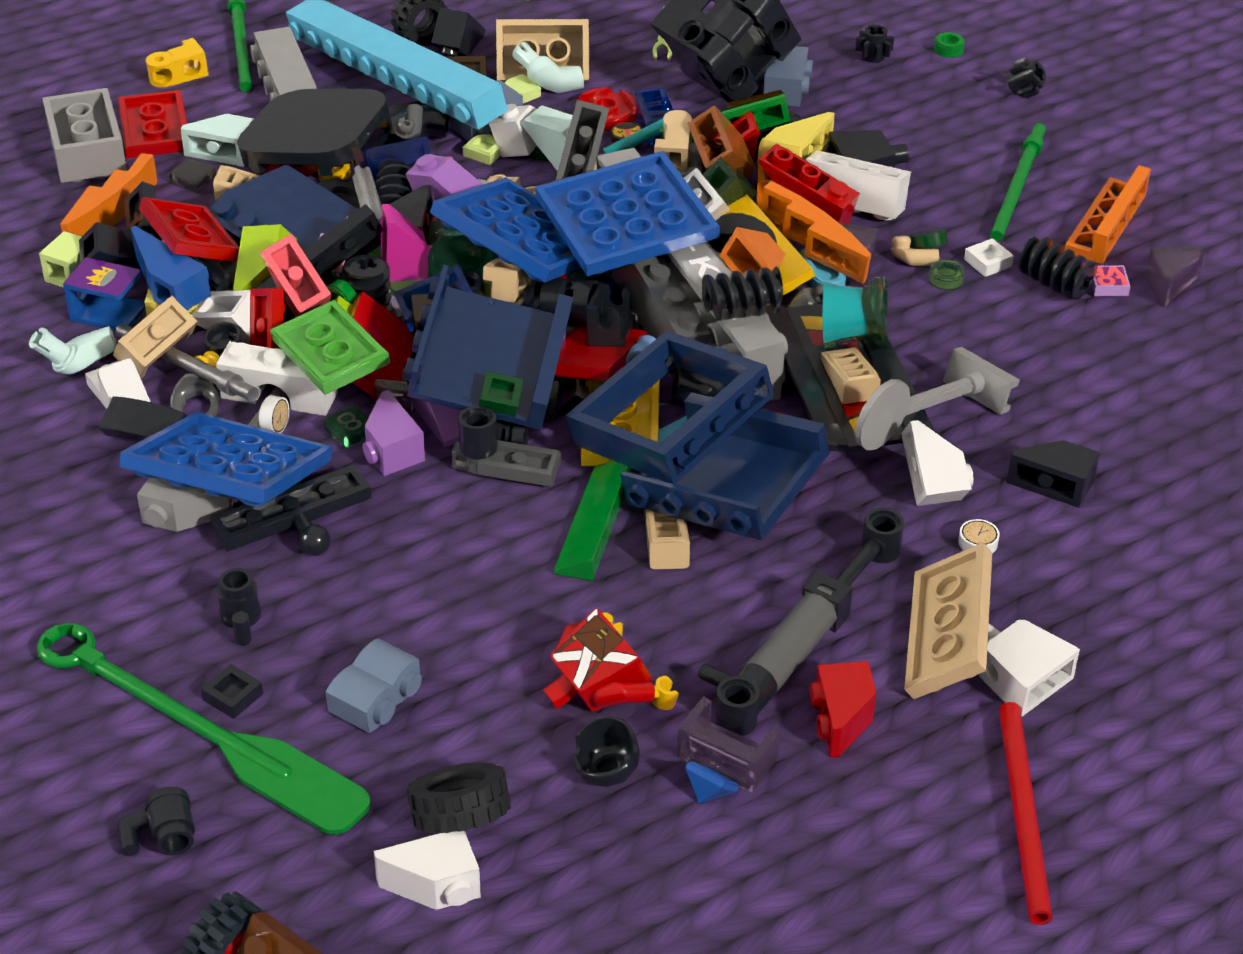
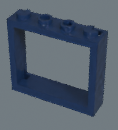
[565,331,774,484]

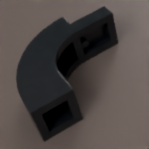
[79,181,162,268]

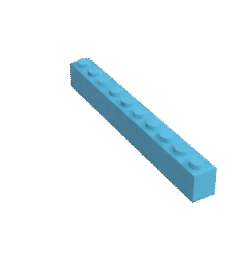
[286,0,508,130]

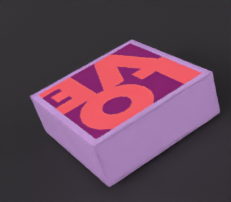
[1091,265,1130,296]

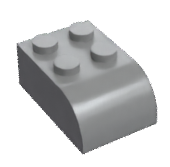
[43,88,127,183]

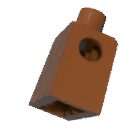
[687,105,755,186]

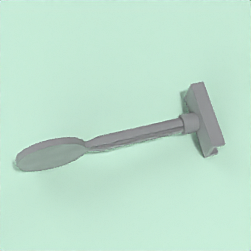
[854,347,1020,451]

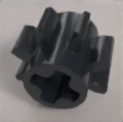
[855,25,894,63]
[1007,57,1046,99]

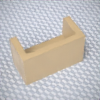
[113,295,198,379]

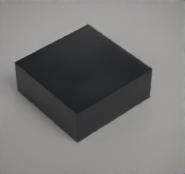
[201,664,263,719]

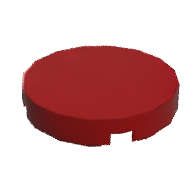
[575,87,637,131]

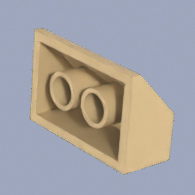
[496,19,589,82]

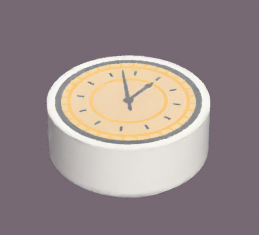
[259,395,289,433]
[958,519,1000,553]

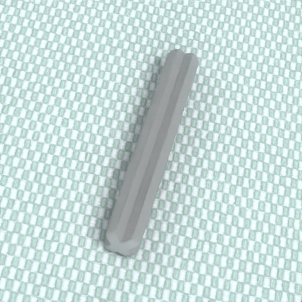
[352,165,382,225]

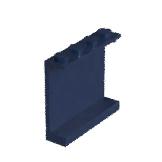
[403,265,574,430]

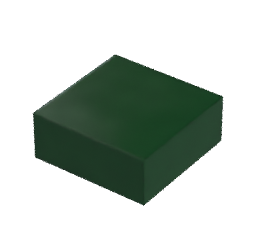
[479,371,524,417]

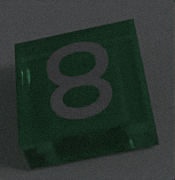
[323,404,369,448]

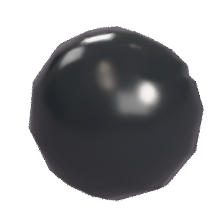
[573,716,640,787]

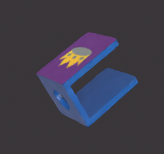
[63,257,146,332]

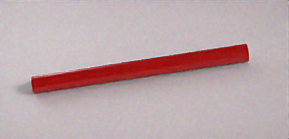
[999,702,1052,925]

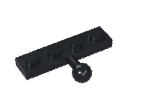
[255,204,384,306]
[210,464,371,556]

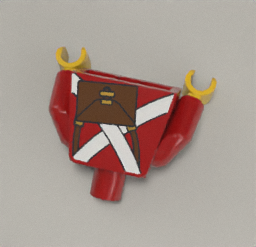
[543,608,679,711]

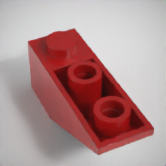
[758,143,860,227]

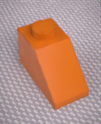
[719,227,785,275]

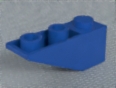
[131,226,211,310]

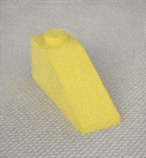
[758,112,835,170]

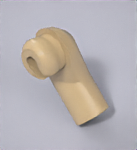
[891,236,939,266]

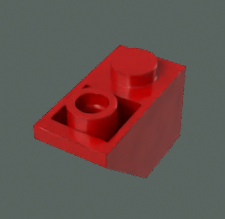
[809,661,877,758]

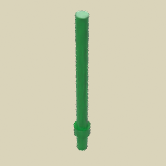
[227,0,252,92]
[990,123,1046,242]

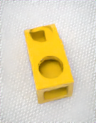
[146,38,209,88]

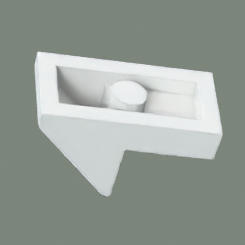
[85,358,150,409]

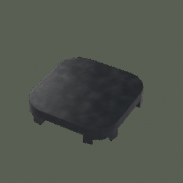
[237,89,392,177]

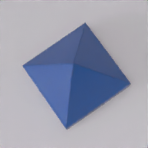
[685,761,739,804]

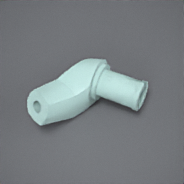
[512,42,584,93]
[29,326,117,375]

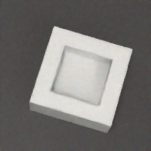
[964,238,1014,277]

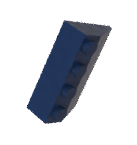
[208,165,358,251]

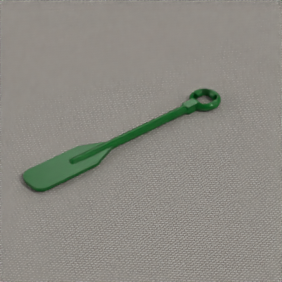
[36,623,371,835]

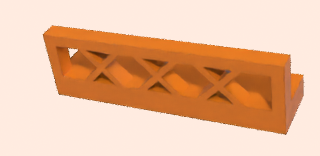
[1064,165,1151,264]

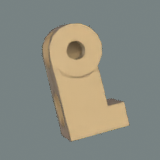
[654,110,692,172]
[483,258,528,304]

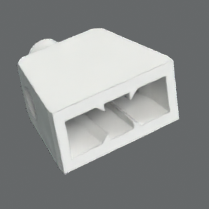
[979,620,1080,716]

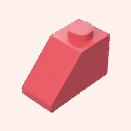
[260,233,331,317]

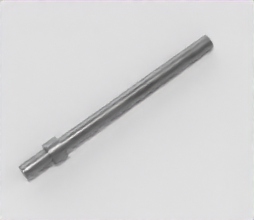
[116,323,259,402]

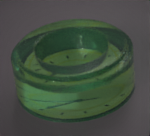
[929,260,965,290]

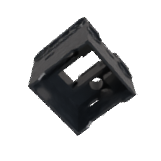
[650,0,802,103]

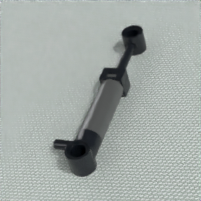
[698,508,904,736]

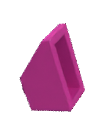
[381,204,433,282]

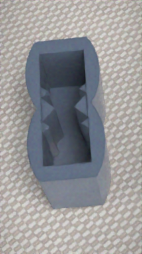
[326,638,422,733]

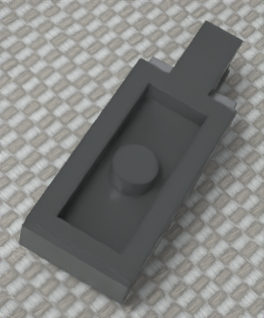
[452,440,561,487]

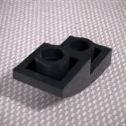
[98,396,187,442]

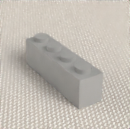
[250,27,317,101]

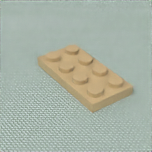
[904,542,992,699]

